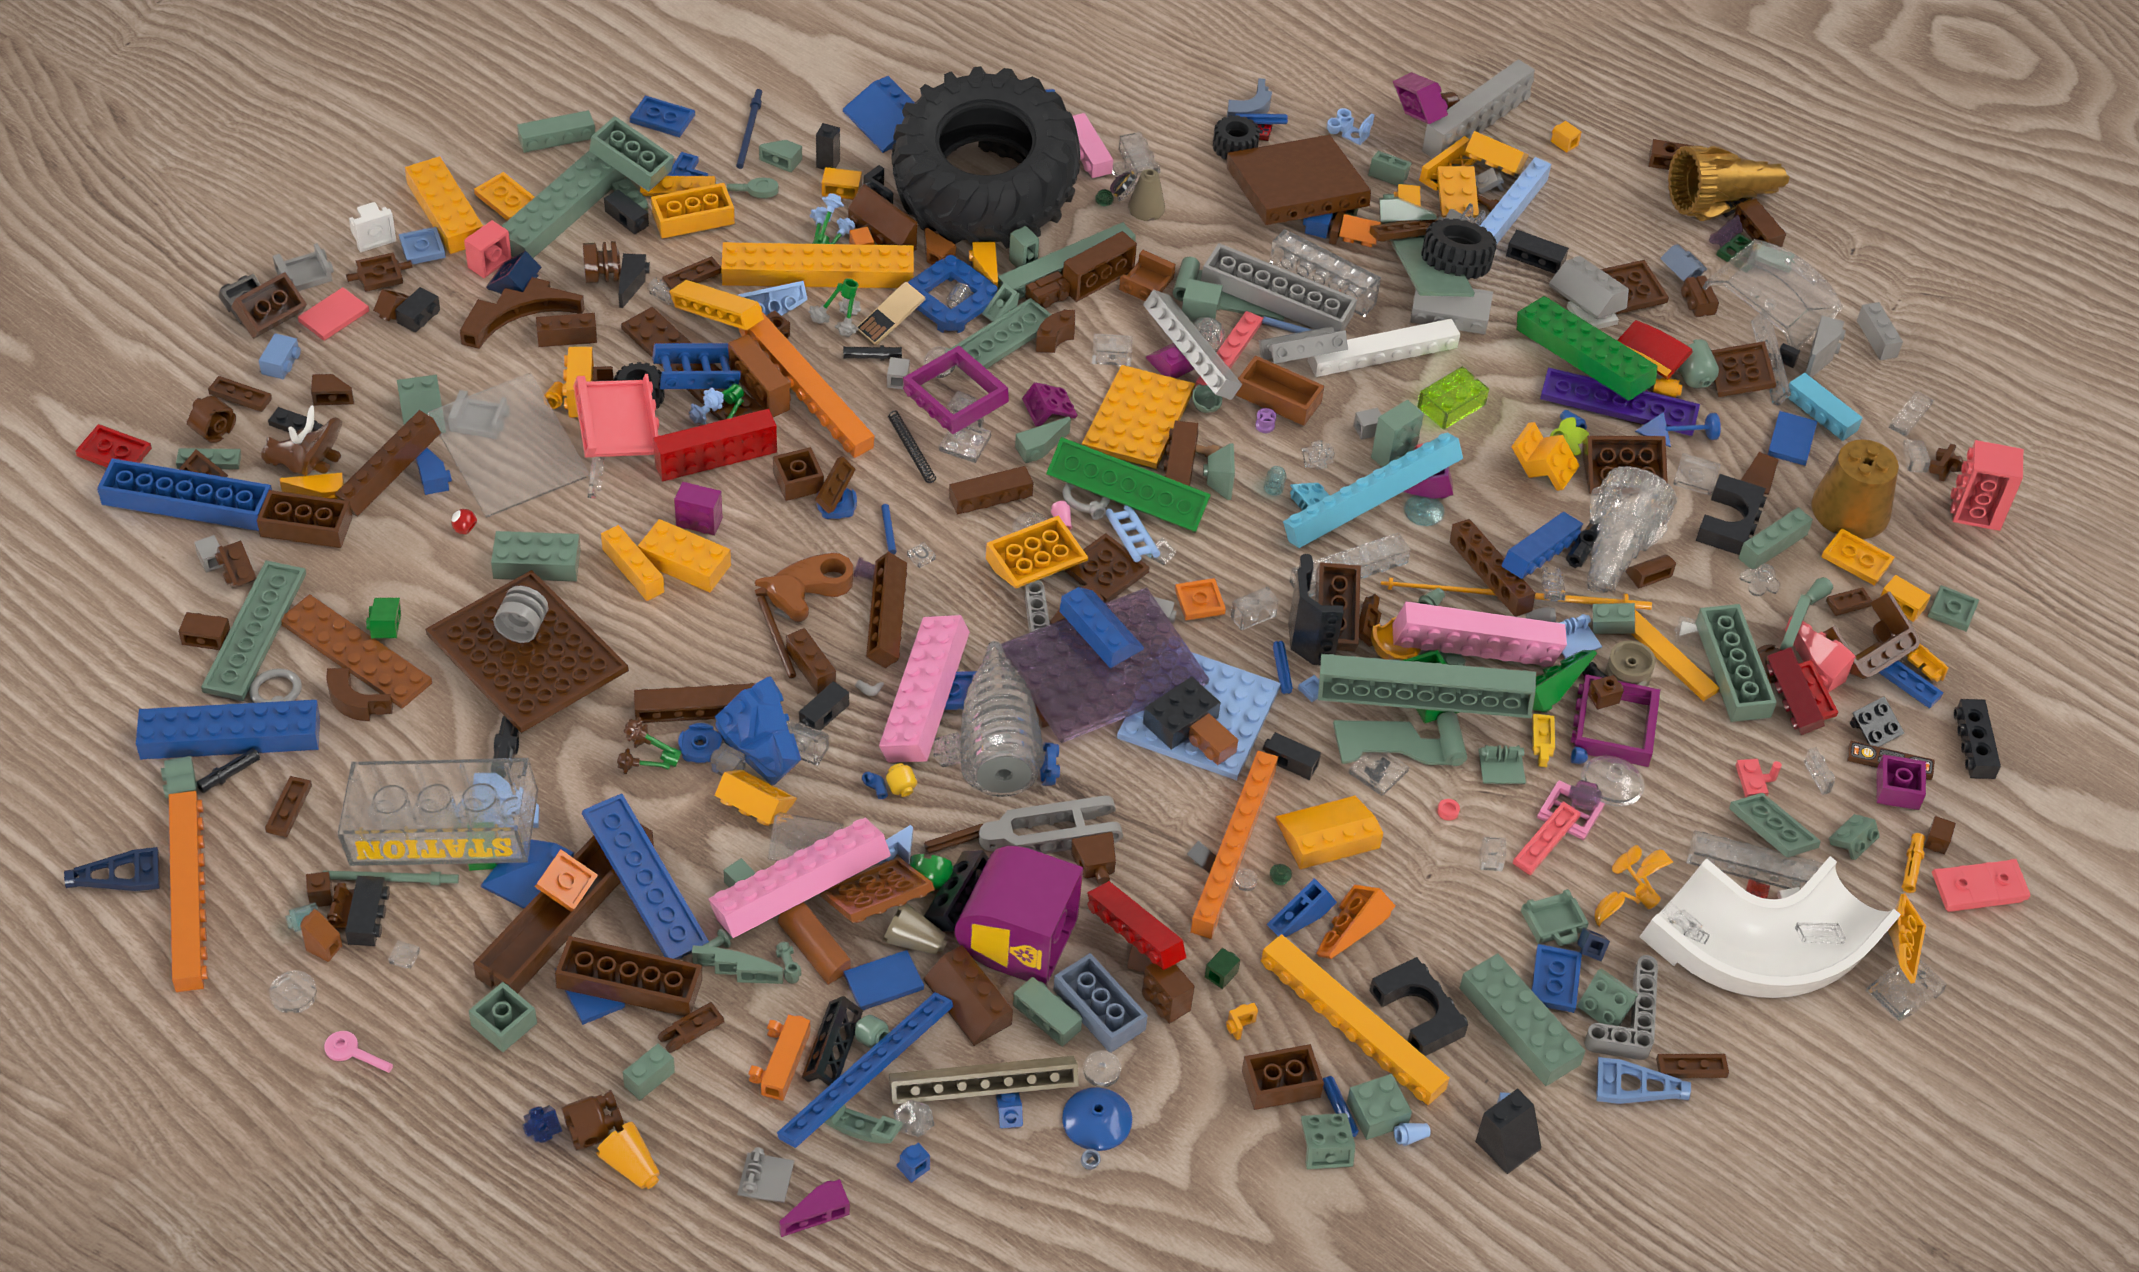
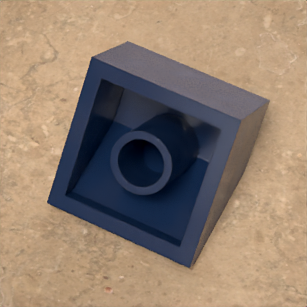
[486,251,542,294]

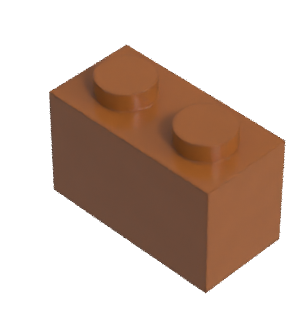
[1189,713,1239,765]

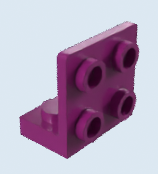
[1022,382,1078,427]

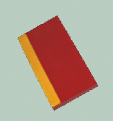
[1617,320,1693,380]

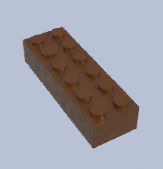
[555,936,702,1017]

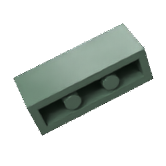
[1013,977,1083,1047]

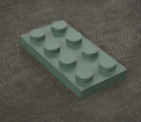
[1729,793,1821,858]

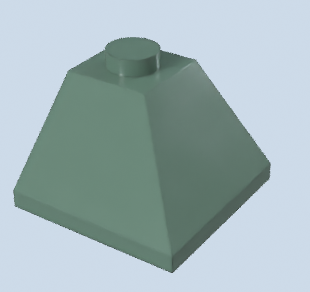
[1203,443,1235,500]

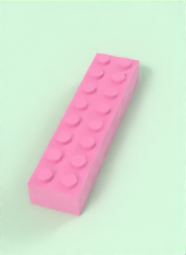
[1393,602,1567,667]
[879,615,970,763]
[708,817,891,938]

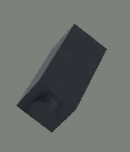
[816,123,840,170]
[604,189,649,234]
[799,681,849,735]
[1262,732,1321,780]

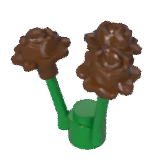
[617,717,681,774]

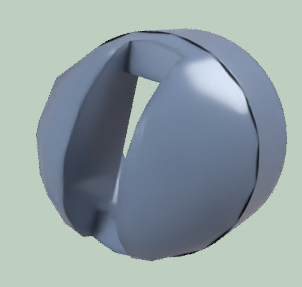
[1081,1149,1101,1170]

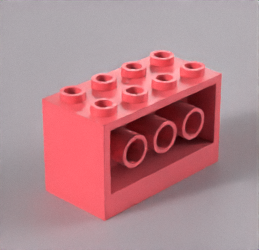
[1950,440,2024,531]

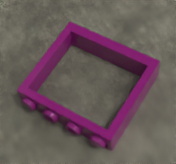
[903,346,1009,434]
[1570,675,1661,767]

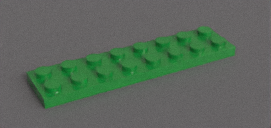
[1046,437,1211,533]

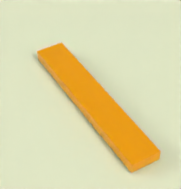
[1630,610,1720,702]

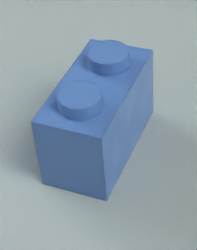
[259,333,301,379]

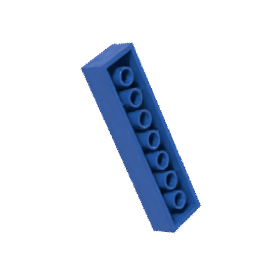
[97,458,272,531]
[136,700,320,760]

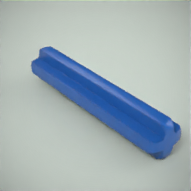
[1235,114,1288,124]
[1273,641,1293,694]
[1323,1076,1359,1137]

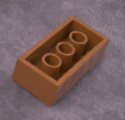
[728,334,791,417]

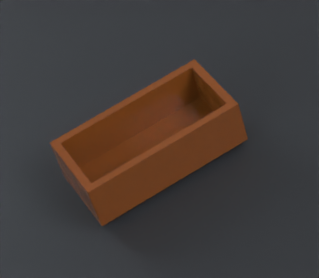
[1235,355,1325,426]

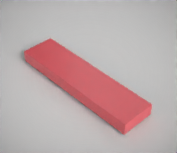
[1513,801,1581,876]

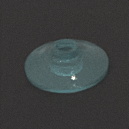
[1404,495,1444,526]

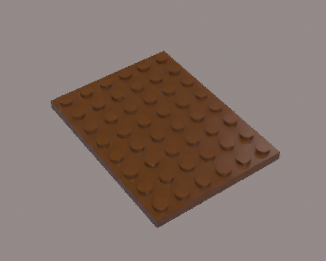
[425,570,629,733]

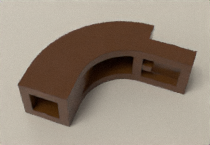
[326,668,393,721]

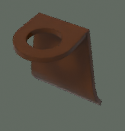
[1741,452,1779,495]

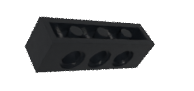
[1954,699,2001,779]
[924,850,989,932]

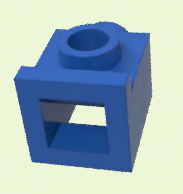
[896,1142,930,1183]

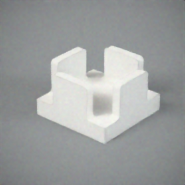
[349,202,396,253]

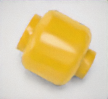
[886,763,917,797]

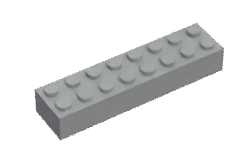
[1422,59,1535,158]
[1201,243,1357,332]

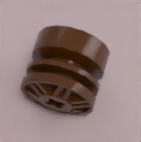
[583,241,621,283]

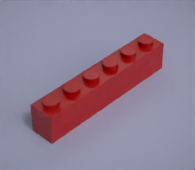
[1087,881,1186,970]

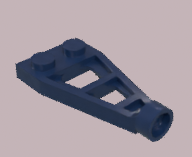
[64,847,160,891]

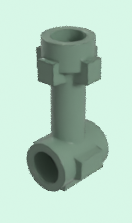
[776,942,802,984]

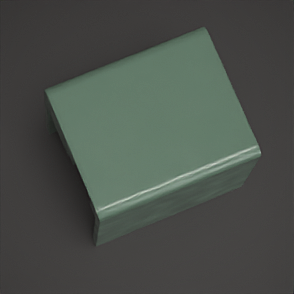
[1182,279,1223,329]

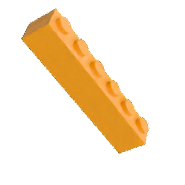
[669,280,764,330]

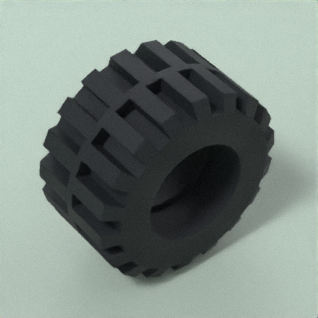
[1212,115,1260,160]
[614,362,665,409]

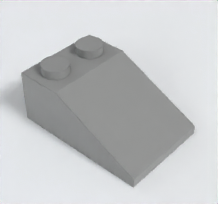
[1805,316,1846,378]

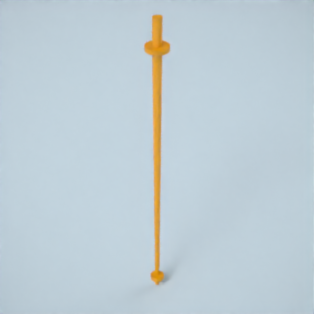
[1381,577,1652,610]

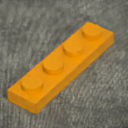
[640,176,716,196]

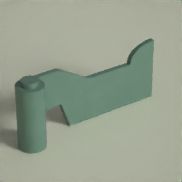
[1173,257,1284,321]
[1333,712,1467,766]

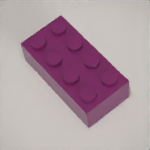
[1393,72,1448,124]

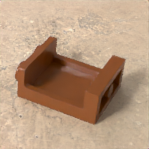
[1119,250,1176,301]

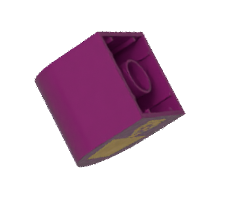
[955,846,1083,986]

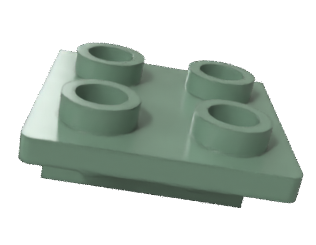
[1301,1113,1355,1169]

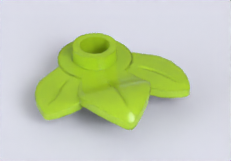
[1550,417,1589,456]

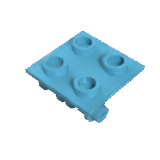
[1290,483,1329,511]

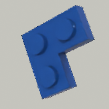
[667,152,708,176]

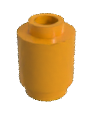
[1653,377,1683,398]

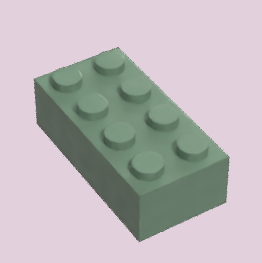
[589,116,674,192]
[491,531,581,582]

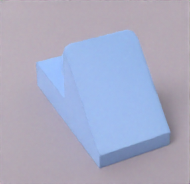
[878,825,913,864]

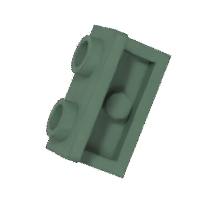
[1829,814,1879,860]

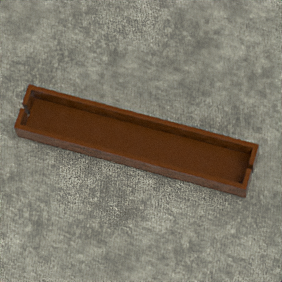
[473,824,654,994]

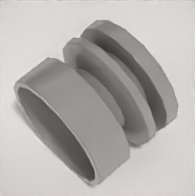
[493,586,549,643]

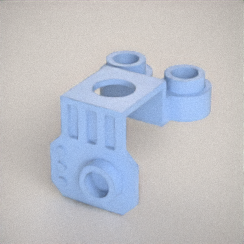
[1327,108,1374,145]

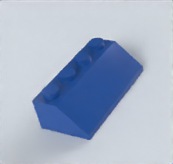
[1060,587,1144,668]

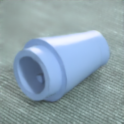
[1394,1123,1430,1146]

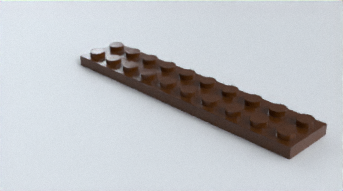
[621,307,764,421]

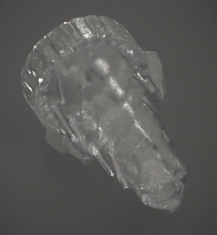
[1587,466,1677,593]

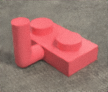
[1736,759,1782,797]

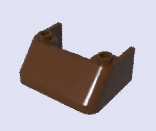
[1823,592,1920,679]

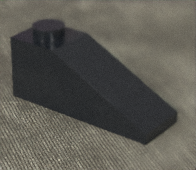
[618,253,650,308]

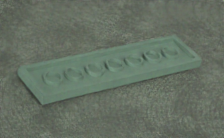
[201,560,306,701]

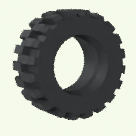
[1421,218,1497,280]

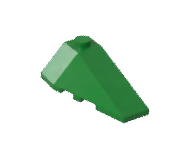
[1533,650,1597,712]

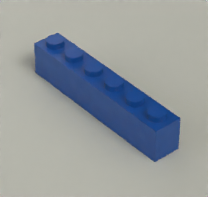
[1502,511,1583,579]

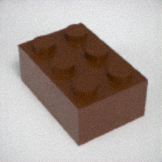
[231,272,307,339]
[1242,1044,1324,1110]

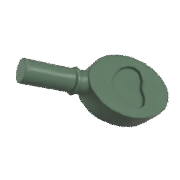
[727,177,779,198]

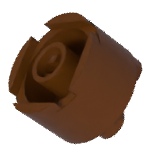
[187,396,236,443]

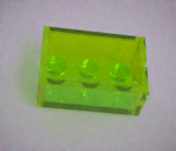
[1417,366,1489,430]

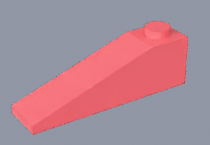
[1785,616,1856,692]

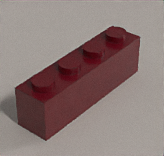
[1766,647,1825,735]

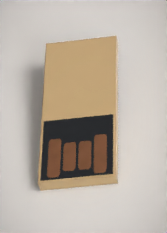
[857,281,926,346]

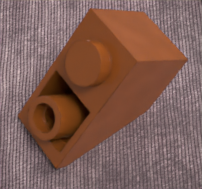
[924,228,956,265]
[300,909,342,962]

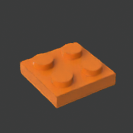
[1175,578,1226,621]
[535,849,598,912]

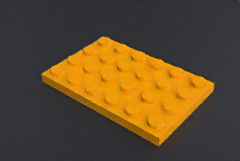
[1082,365,1195,469]

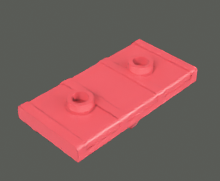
[1932,859,2030,912]

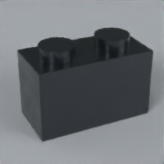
[395,287,440,333]

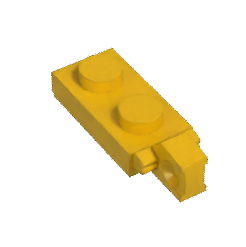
[1532,714,1555,767]

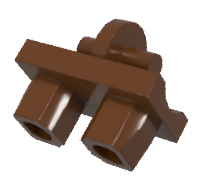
[1929,444,1964,481]

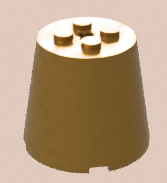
[1811,439,1899,539]

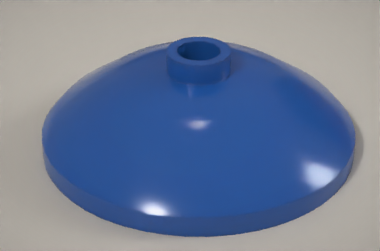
[1062,1087,1132,1151]

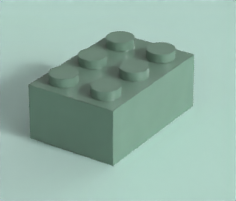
[1371,400,1424,467]

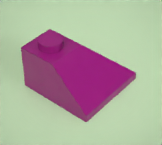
[1146,343,1194,379]

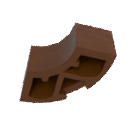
[1036,309,1075,353]

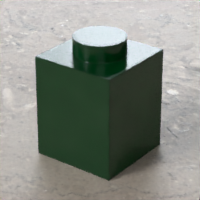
[1204,947,1240,989]

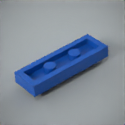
[1879,660,1944,709]

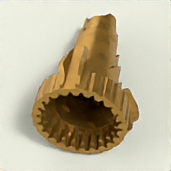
[1668,146,1790,221]

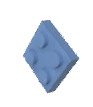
[399,227,446,265]

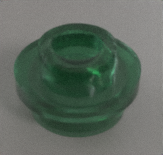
[1095,189,1114,206]
[1270,864,1292,885]

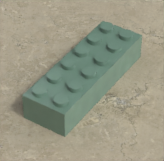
[1695,604,1777,722]
[1459,953,1585,1086]

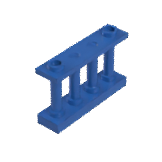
[652,343,741,389]

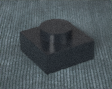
[1776,343,1800,368]

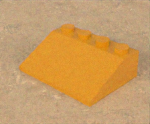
[986,515,1088,588]
[1275,795,1384,870]

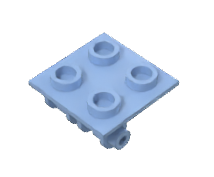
[1556,614,1602,658]

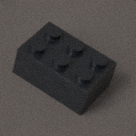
[1143,676,1221,750]

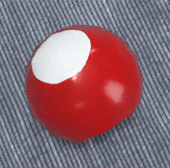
[451,509,477,535]

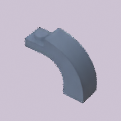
[1227,78,1272,117]

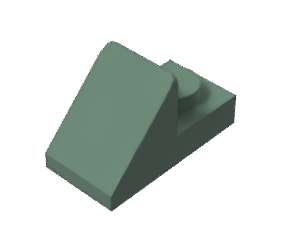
[982,283,1019,322]

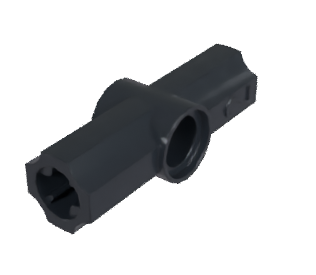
[1566,518,1608,568]
[491,716,520,776]

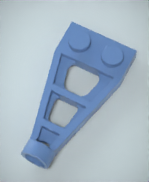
[1596,1057,1691,1104]

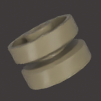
[1605,641,1656,687]

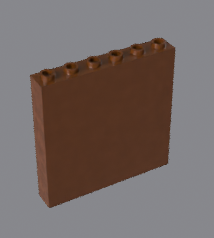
[1227,134,1371,225]

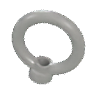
[1063,483,1110,520]
[249,669,302,703]

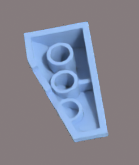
[737,281,808,316]

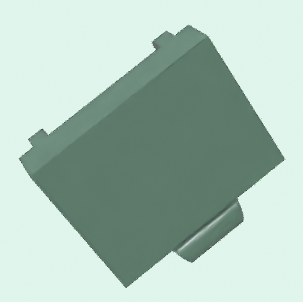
[1521,889,1589,946]

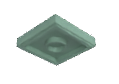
[1927,585,1979,632]

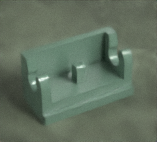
[1368,151,1412,186]

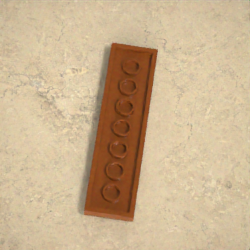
[281,594,432,709]

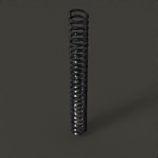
[888,410,936,483]

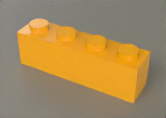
[601,525,664,601]

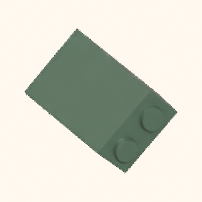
[397,374,446,435]

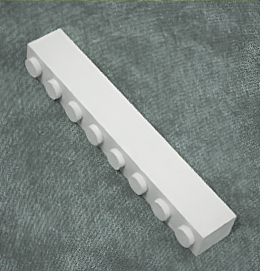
[1307,318,1460,377]

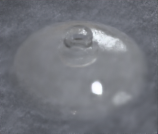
[1581,756,1645,806]

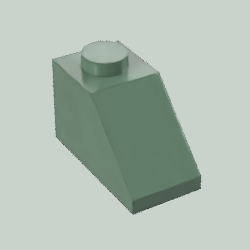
[759,140,802,173]

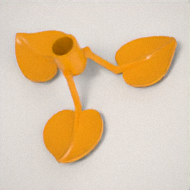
[1595,845,1673,927]

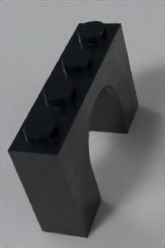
[1696,474,1767,555]
[1369,957,1468,1056]

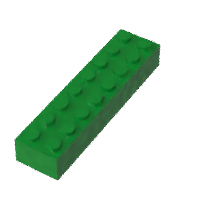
[1516,296,1658,400]

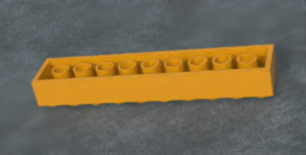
[721,242,914,288]

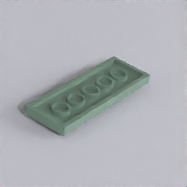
[945,298,1052,373]

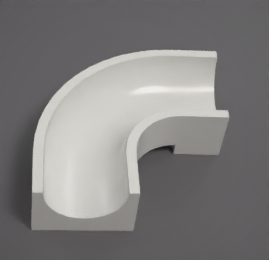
[1640,856,1901,998]

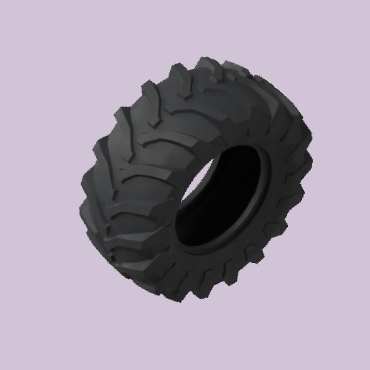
[891,66,1080,249]

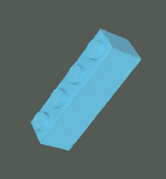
[1785,373,1863,441]

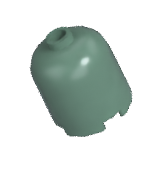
[1678,339,1719,388]

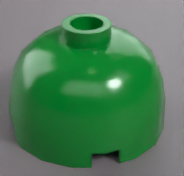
[909,854,954,893]

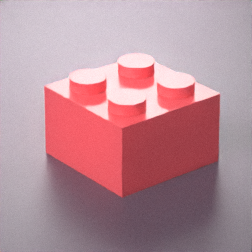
[464,220,511,278]

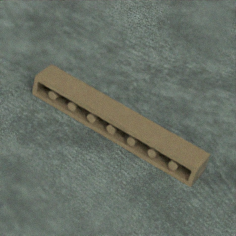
[889,1056,1079,1104]

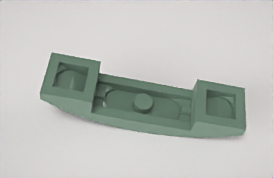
[824,1104,903,1144]

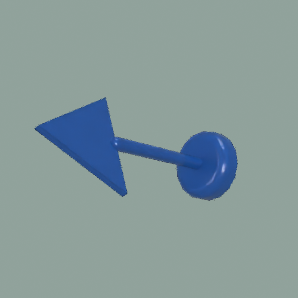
[1635,412,1721,447]

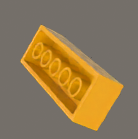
[405,156,483,254]

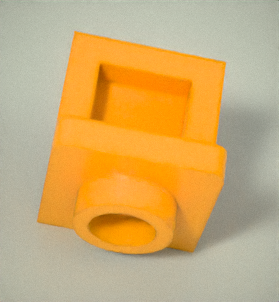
[1226,1003,1258,1040]

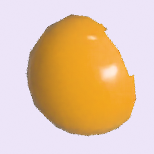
[1371,616,1421,661]

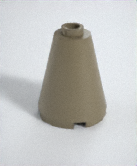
[1128,169,1165,221]
[882,903,948,955]

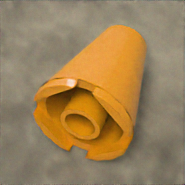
[596,1122,660,1189]

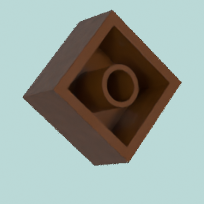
[773,447,824,501]
[1142,963,1195,1024]

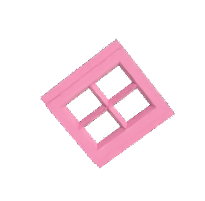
[1537,780,1606,840]

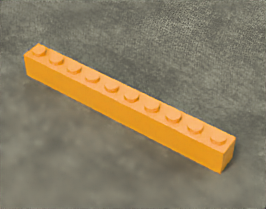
[1261,934,1450,1105]

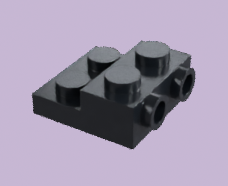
[219,274,261,324]

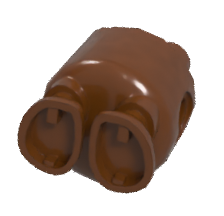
[561,1090,624,1151]

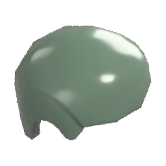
[1192,384,1223,413]

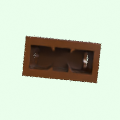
[1071,832,1116,885]

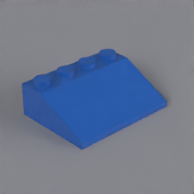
[843,76,915,153]

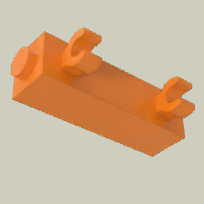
[748,1014,811,1101]

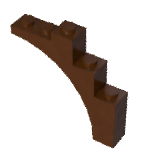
[460,277,585,349]

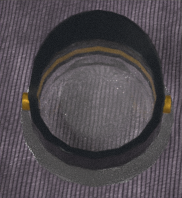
[1110,172,1139,202]

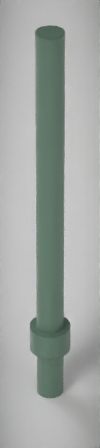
[323,870,459,885]

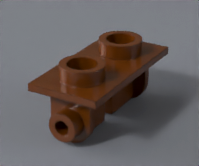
[327,882,354,929]

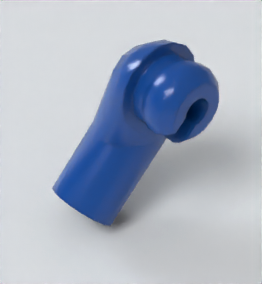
[862,772,888,799]

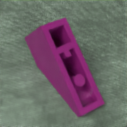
[1403,467,1453,499]
[779,1179,850,1237]

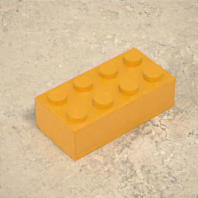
[651,183,735,239]
[637,519,731,593]

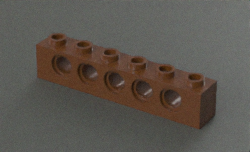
[1450,519,1536,617]

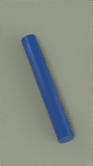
[881,504,897,554]

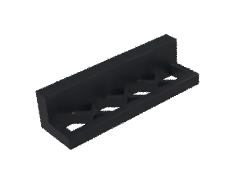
[802,996,863,1086]

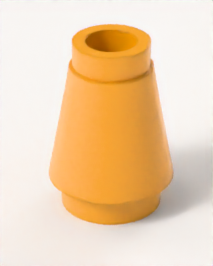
[543,381,563,409]

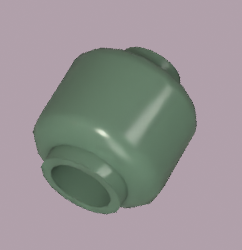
[855,1015,889,1048]

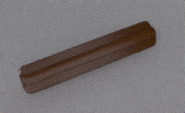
[924,824,983,854]

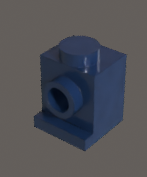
[1577,927,1610,962]

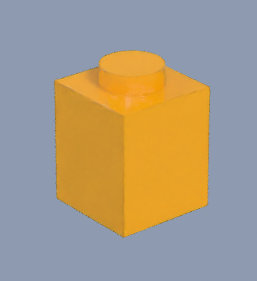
[1551,121,1582,153]

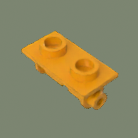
[1905,644,1949,682]

